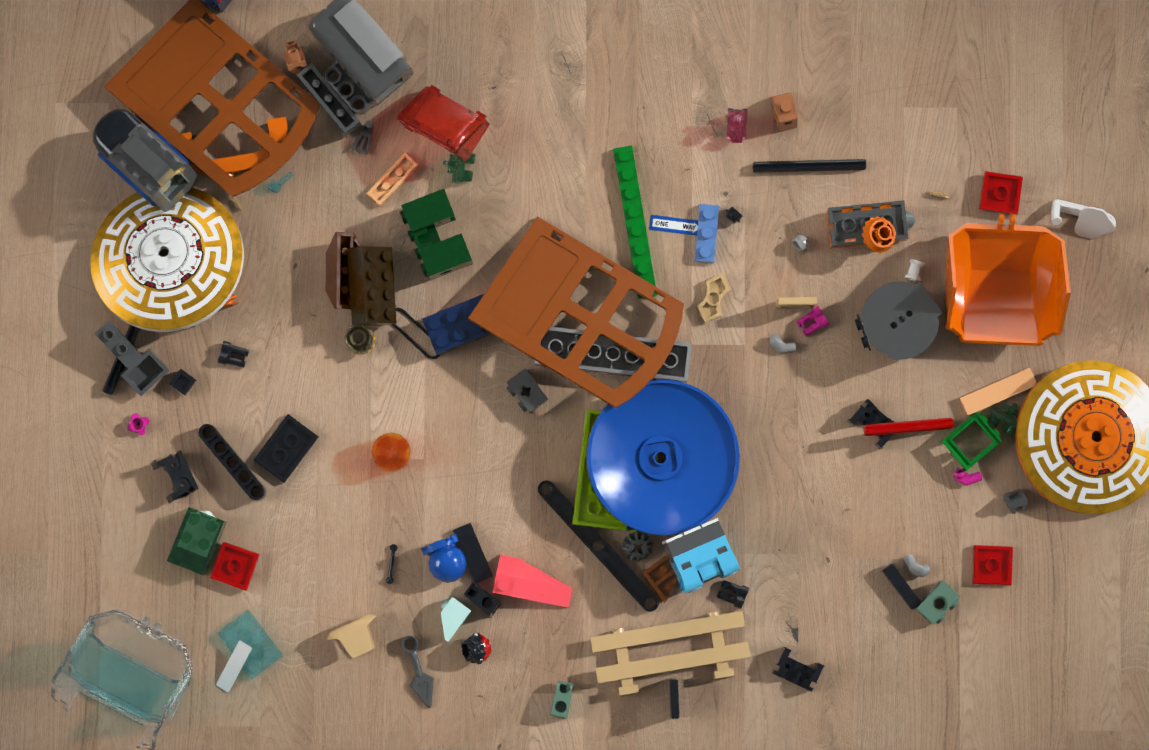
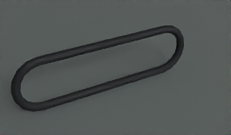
[392,308,440,359]

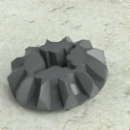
[622,532,653,562]

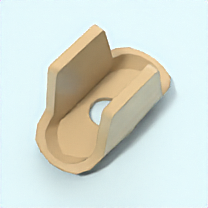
[326,614,377,658]

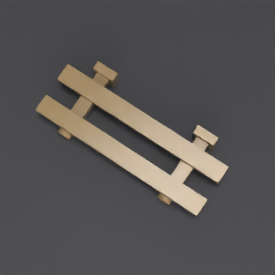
[590,611,751,696]

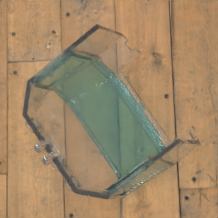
[51,609,193,750]

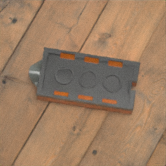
[826,200,915,248]

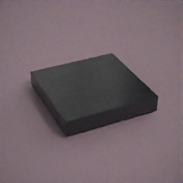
[669,678,679,719]

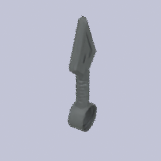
[401,635,434,708]

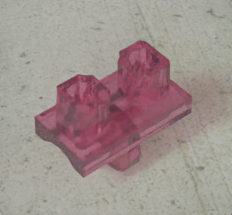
[726,108,747,143]

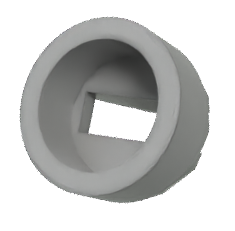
[792,235,809,252]

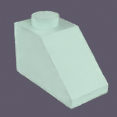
[441,597,472,642]

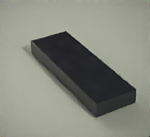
[453,523,493,583]

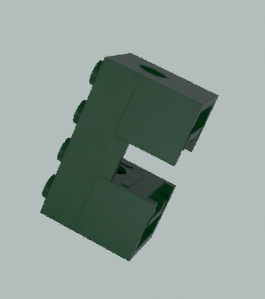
[399,189,473,280]

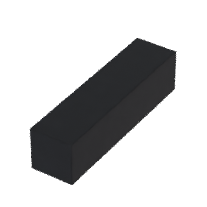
[882,564,921,609]

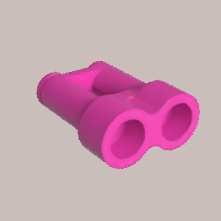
[797,306,830,337]

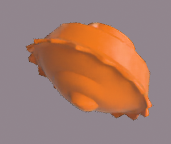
[862,216,896,254]

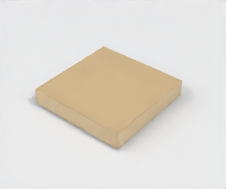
[776,297,817,309]

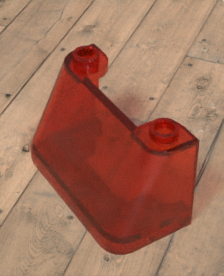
[396,85,490,163]

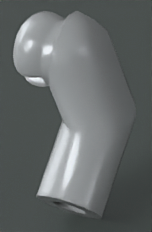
[903,554,930,577]

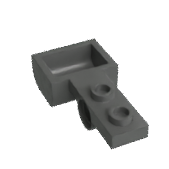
[95,321,169,396]

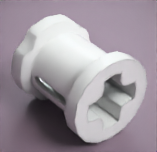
[905,259,926,282]

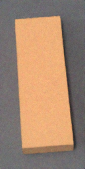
[366,152,419,207]

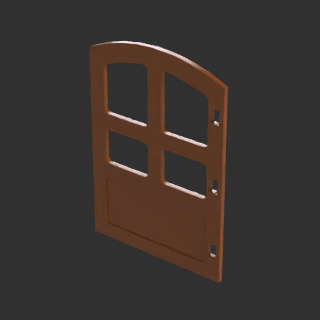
[104,0,320,197]
[468,216,684,408]

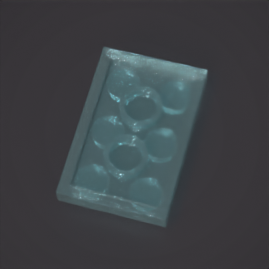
[217,610,284,679]

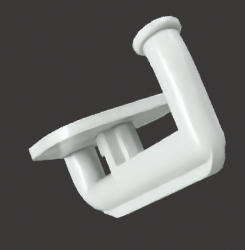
[1050,199,1116,239]

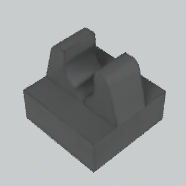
[1003,489,1028,514]

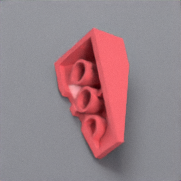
[492,555,572,608]

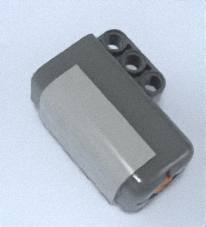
[309,0,413,115]

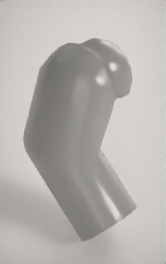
[769,334,796,353]

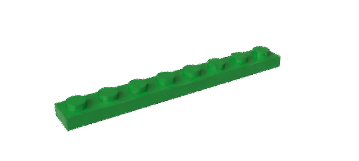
[613,145,657,299]

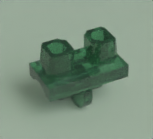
[443,147,475,184]
[988,402,1019,437]

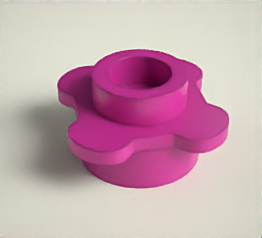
[127,413,150,435]

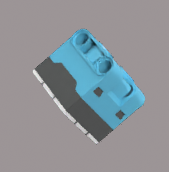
[662,518,740,594]

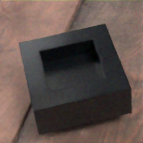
[169,369,197,396]

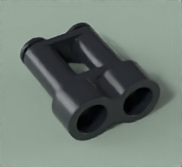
[218,341,249,368]
[717,580,749,609]

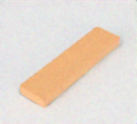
[959,368,1037,416]

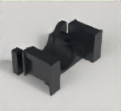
[847,399,895,449]
[151,450,199,504]
[772,647,825,692]

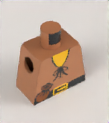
[770,92,798,132]

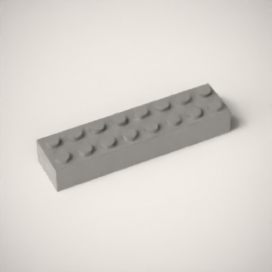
[534,327,692,383]

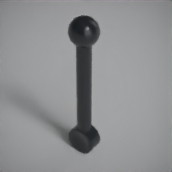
[386,544,398,584]

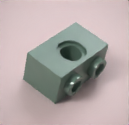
[915,580,960,625]

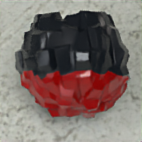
[461,633,492,664]

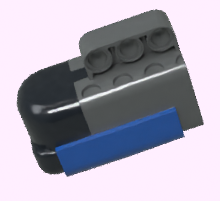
[93,109,198,212]

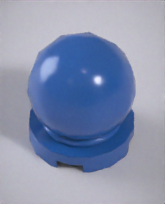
[421,534,466,583]

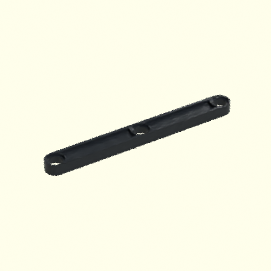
[538,480,659,612]

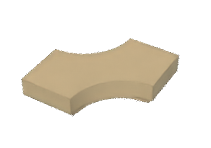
[696,273,730,324]

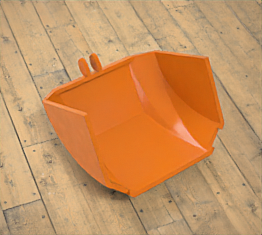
[945,214,1071,346]

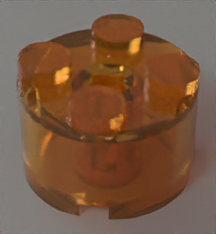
[372,432,412,472]

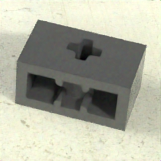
[507,368,548,413]

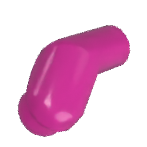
[954,468,983,486]

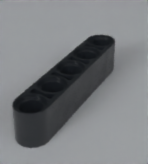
[198,424,267,501]

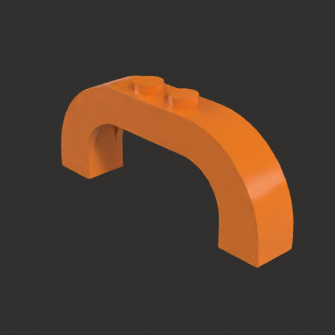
[178,117,288,178]

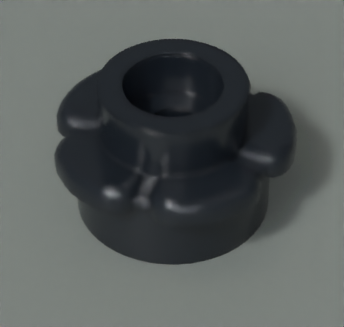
[726,206,743,223]

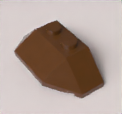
[325,232,362,310]

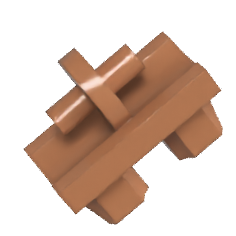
[284,40,307,74]

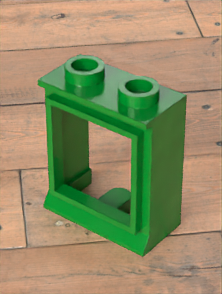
[940,412,1002,472]

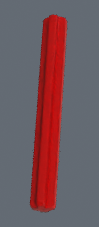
[863,418,954,436]

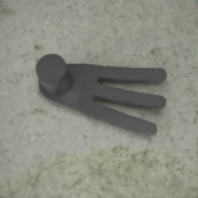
[351,121,374,155]

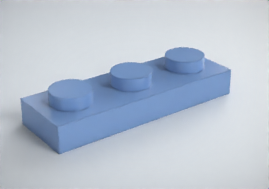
[695,204,719,263]

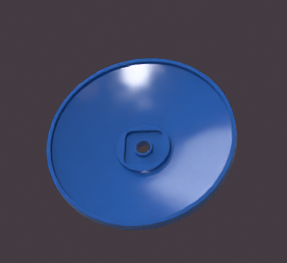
[586,380,740,535]

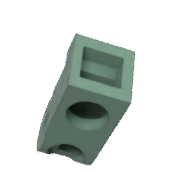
[550,681,573,719]

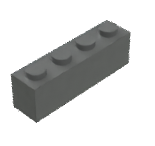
[297,63,362,137]

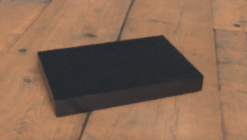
[254,414,319,483]

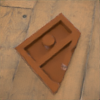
[643,555,677,603]

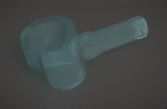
[269,172,294,193]

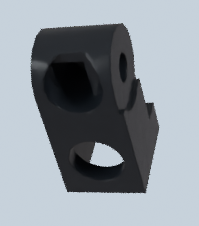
[464,582,502,617]

